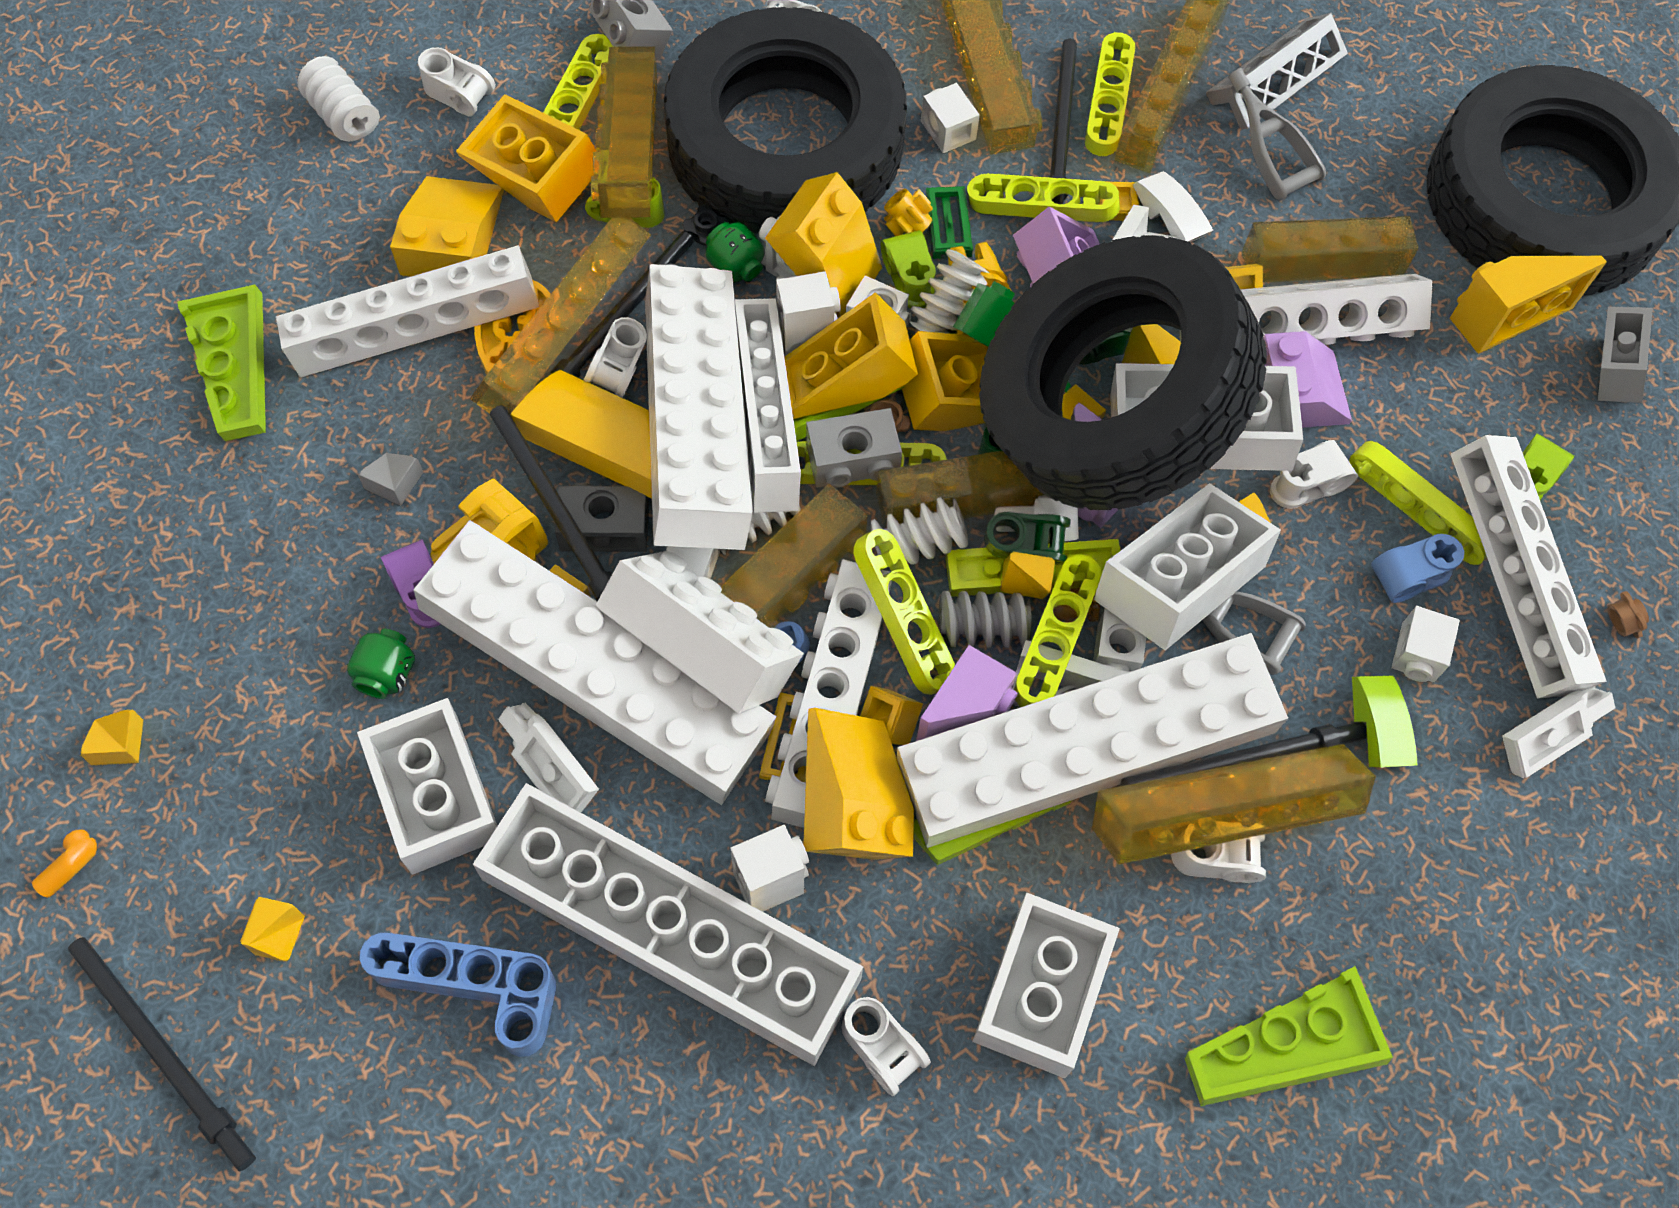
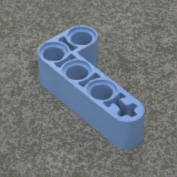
[360,933,556,1057]

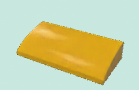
[510,370,652,499]

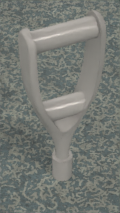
[1228,68,1326,201]
[1202,591,1306,675]

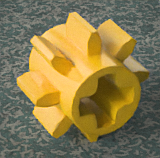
[884,188,933,236]

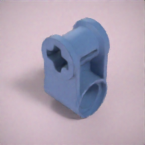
[1371,534,1464,603]

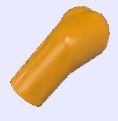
[32,829,97,898]

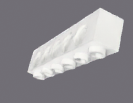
[276,245,539,378]
[1180,274,1432,345]
[734,298,801,513]
[1451,435,1607,699]
[765,559,892,828]

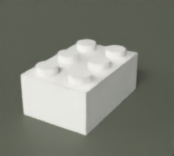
[357,698,498,875]
[972,893,1120,1078]

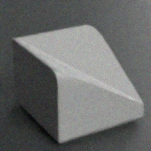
[358,453,424,506]

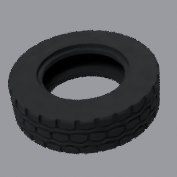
[664,7,907,234]
[1427,65,1679,296]
[979,235,1267,510]

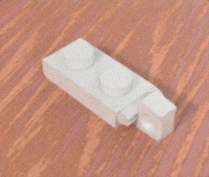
[1502,686,1615,778]
[498,703,599,813]

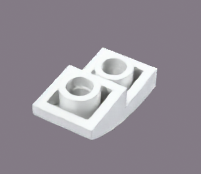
[1133,171,1213,242]

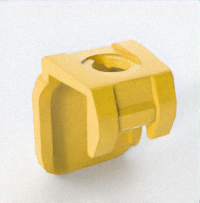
[430,478,548,564]

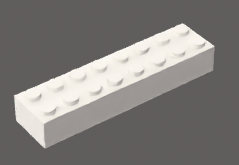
[645,264,753,550]
[414,520,777,805]
[897,633,1288,848]
[473,783,863,1066]

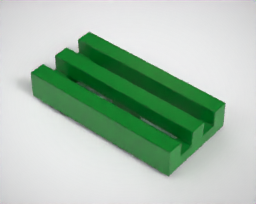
[925,186,973,259]

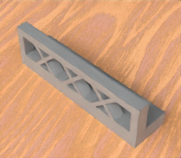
[1206,13,1348,129]

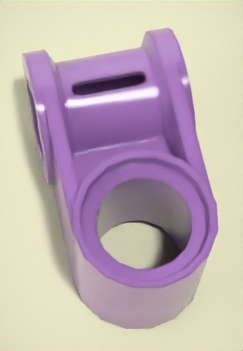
[381,539,440,628]

